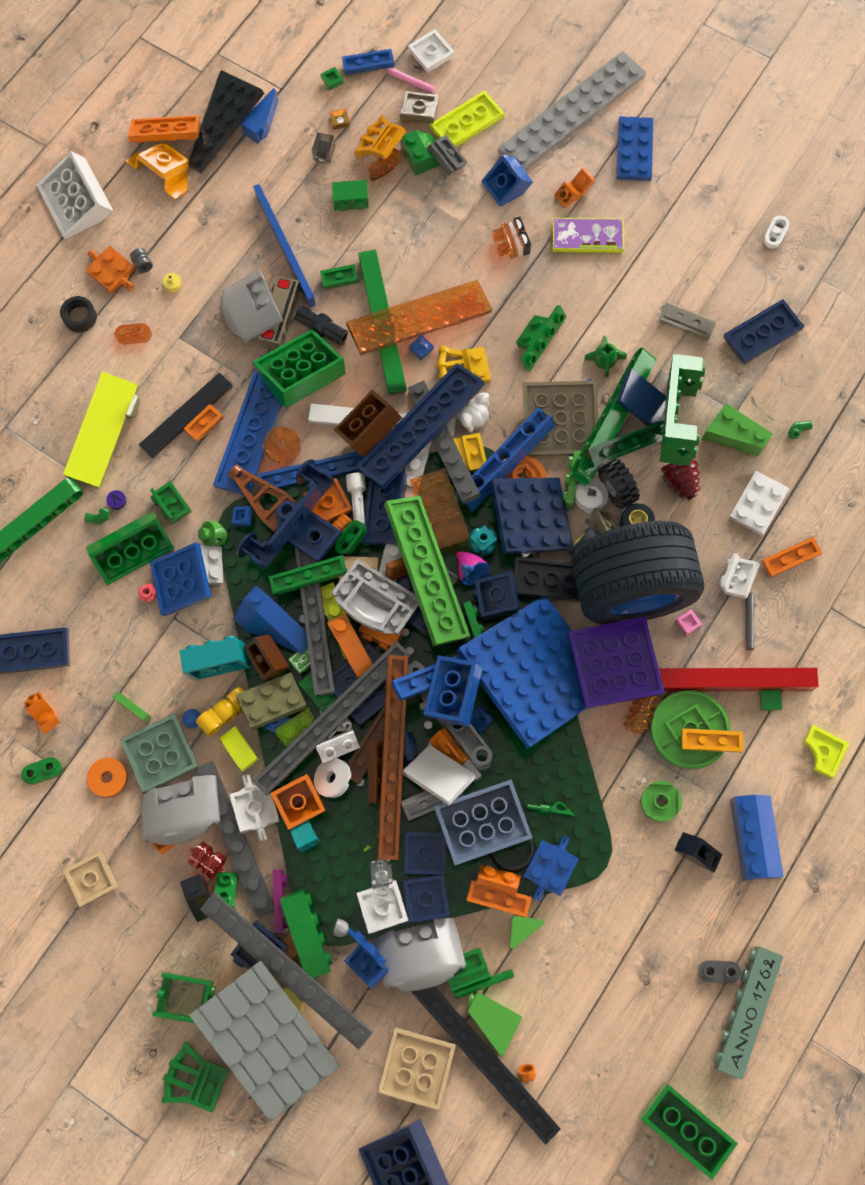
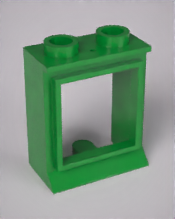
[152,972,216,1024]

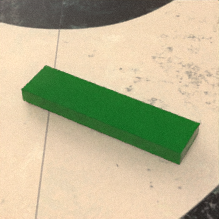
[268,555,347,596]

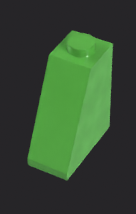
[466,992,522,1056]

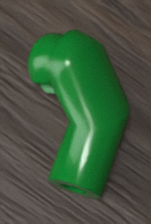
[84,508,110,524]

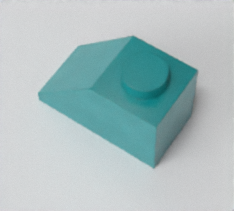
[290,820,320,852]

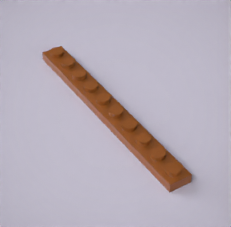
[377,655,408,860]

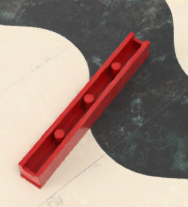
[659,668,819,692]

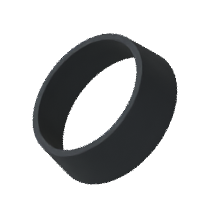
[490,839,534,873]

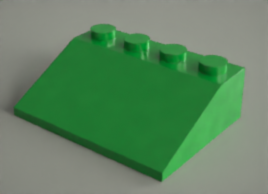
[252,329,346,408]

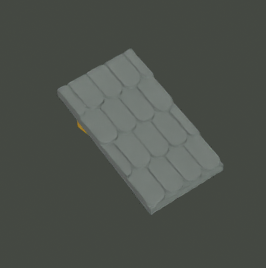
[189,961,340,1121]

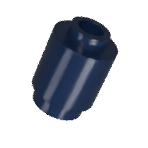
[403,732,418,762]

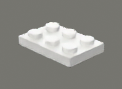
[729,471,789,536]

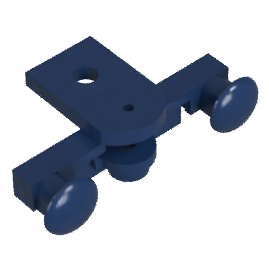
[237,459,342,570]

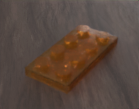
[410,468,470,549]

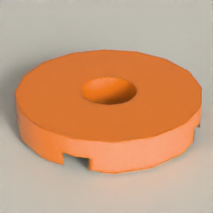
[87,757,128,798]

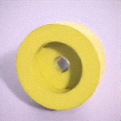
[163,273,182,292]

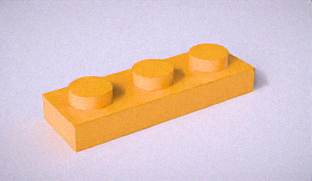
[681,729,743,753]

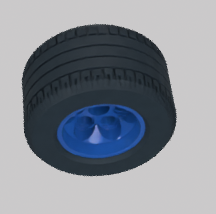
[572,521,705,625]

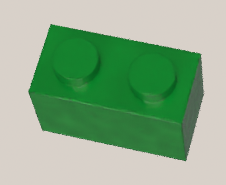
[332,180,369,211]

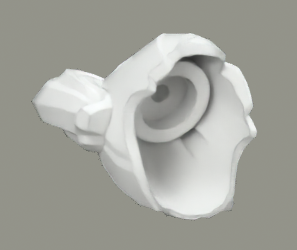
[457,392,489,433]

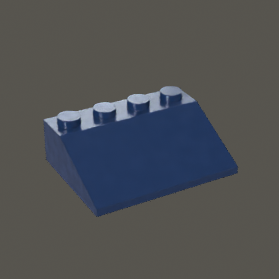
[359,1119,449,1185]

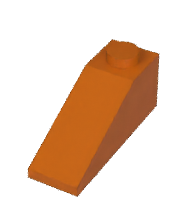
[328,614,373,678]

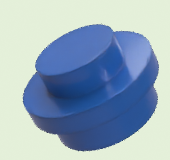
[182,709,201,729]

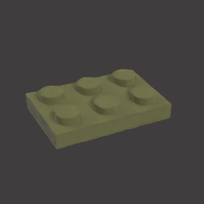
[236,673,307,730]

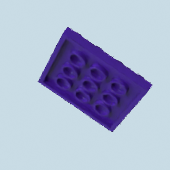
[568,617,665,709]

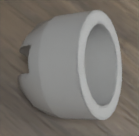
[333,919,349,937]

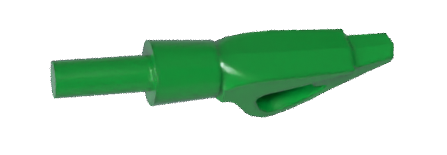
[527,802,575,817]

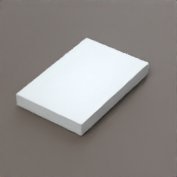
[403,745,475,805]

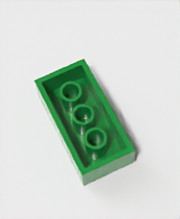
[638,1082,738,1180]

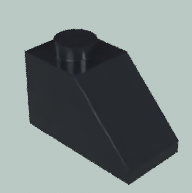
[675,832,723,873]
[180,874,210,922]

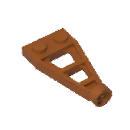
[228,465,298,533]

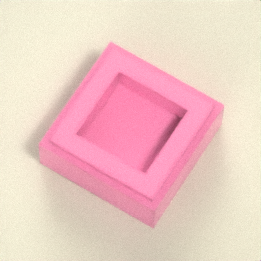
[675,609,703,636]

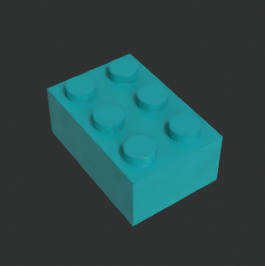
[179,636,251,680]

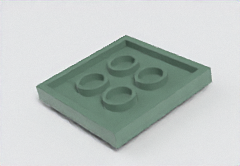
[120,713,199,793]

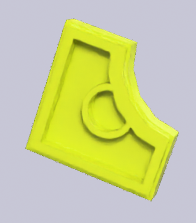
[803,725,849,779]

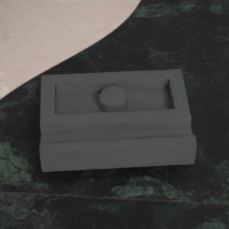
[427,135,467,175]

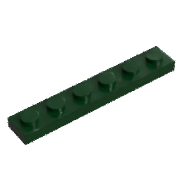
[584,420,664,468]

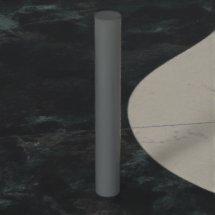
[746,592,754,650]

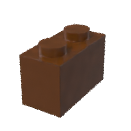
[244,634,289,680]

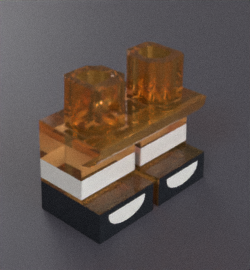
[492,216,531,259]

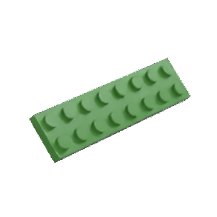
[384,496,470,647]

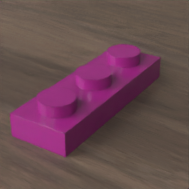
[273,869,289,934]

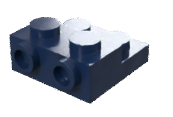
[473,571,520,620]
[230,920,289,973]

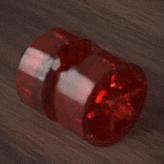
[188,841,227,880]

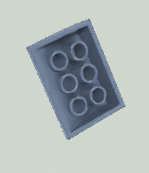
[434,780,532,866]

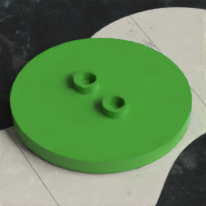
[650,690,731,770]

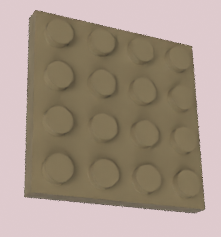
[522,380,598,456]

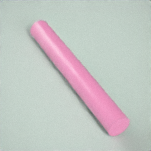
[388,67,435,94]

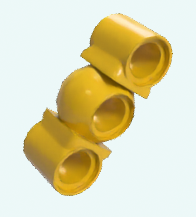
[196,687,244,737]

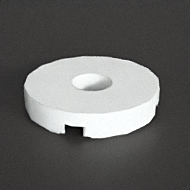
[314,758,351,798]

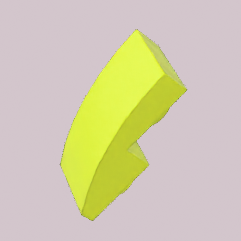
[220,726,259,771]

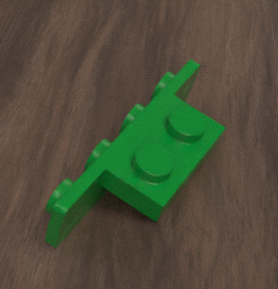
[515,305,566,371]

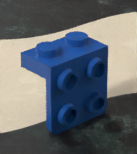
[344,929,389,989]

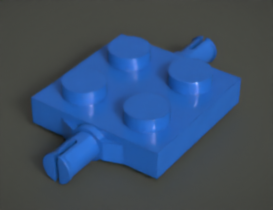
[524,835,579,902]

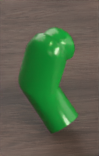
[788,421,813,439]

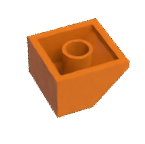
[271,774,325,830]

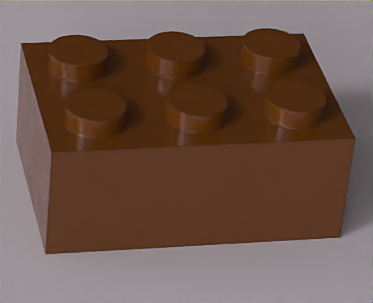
[334,390,402,458]

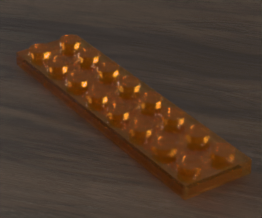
[346,280,492,355]

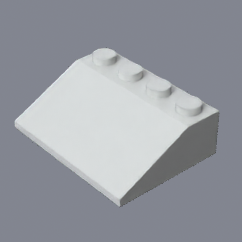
[36,151,113,239]

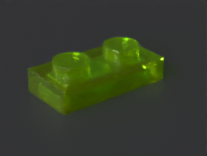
[274,708,316,747]

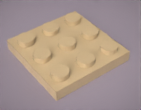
[378,1027,456,1111]

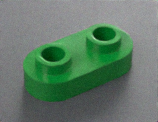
[335,520,367,555]
[21,757,62,785]

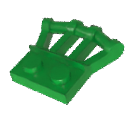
[161,1041,230,1112]

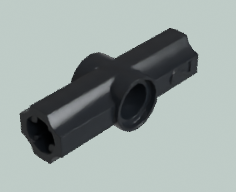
[295,306,349,345]

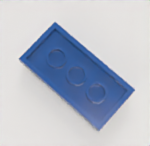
[616,116,654,181]

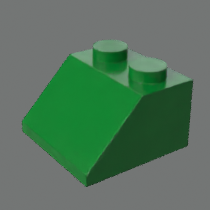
[400,130,440,176]

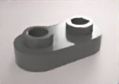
[698,960,741,983]

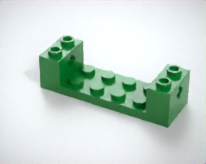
[660,354,706,466]

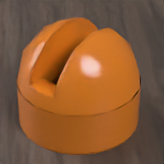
[518,1064,536,1084]

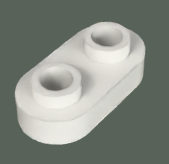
[763,216,790,249]

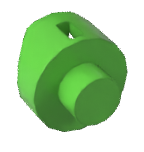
[198,521,227,547]

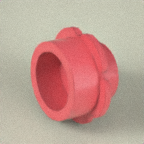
[138,584,156,602]

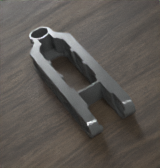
[407,660,492,772]

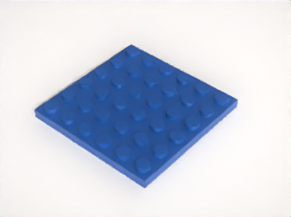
[457,597,585,749]

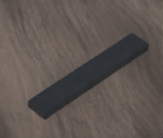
[138,372,233,458]

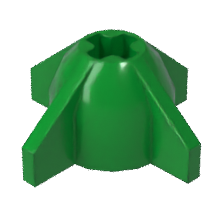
[584,336,627,377]

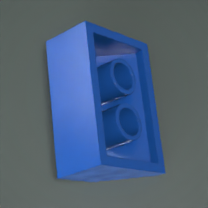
[424,656,483,727]

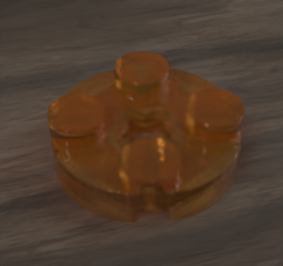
[262,426,301,465]

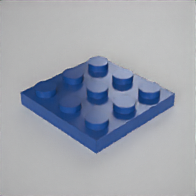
[150,542,211,616]

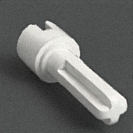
[346,473,366,523]

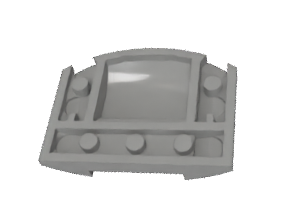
[221,268,283,343]
[332,559,419,635]
[141,775,220,845]
[374,918,466,991]

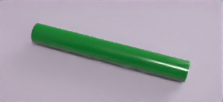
[453,969,515,999]

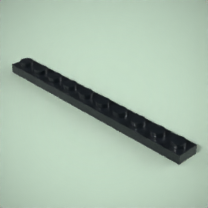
[411,987,561,1145]

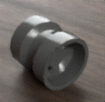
[130,248,153,273]

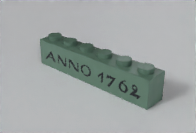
[713,946,783,1080]

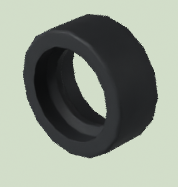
[60,296,97,333]

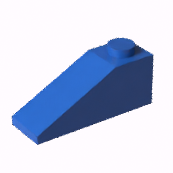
[240,88,278,144]

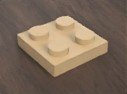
[63,851,119,908]

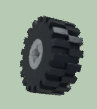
[598,459,640,509]

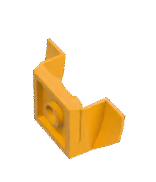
[125,141,189,200]

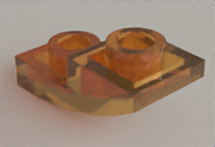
[368,148,401,181]

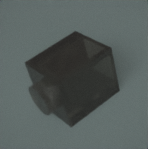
[312,132,335,163]

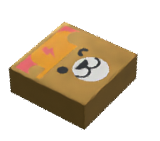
[329,108,350,129]

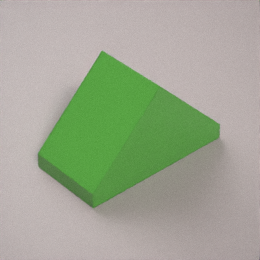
[509,916,545,950]

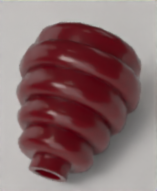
[661,458,701,500]

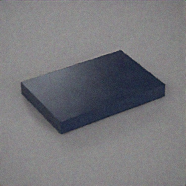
[616,369,666,426]

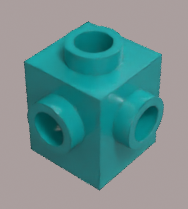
[469,525,497,558]

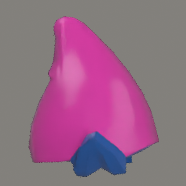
[456,552,491,586]

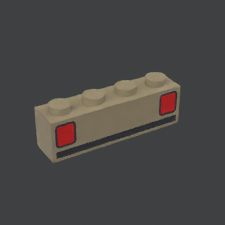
[257,276,301,350]

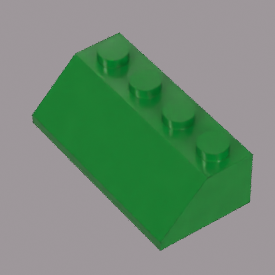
[86,511,175,585]

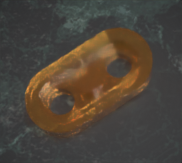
[114,323,152,344]

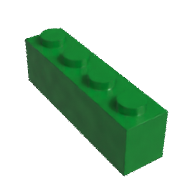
[280,889,333,978]

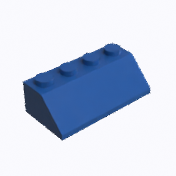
[730,795,784,881]

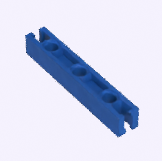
[455,407,555,512]

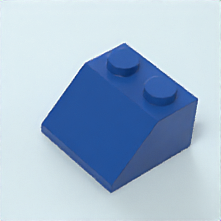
[481,155,533,206]

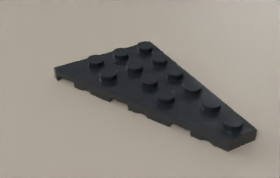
[188,70,265,174]

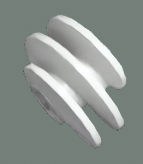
[574,479,608,514]

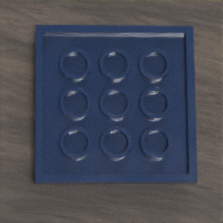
[490,477,573,554]

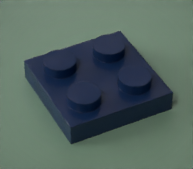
[404,832,446,875]
[403,875,450,923]

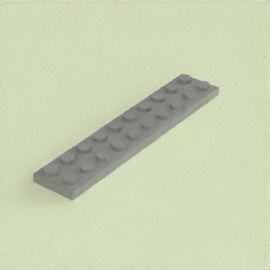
[498,51,646,170]

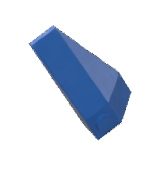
[233,586,308,654]

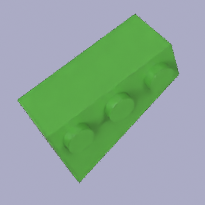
[701,404,773,456]

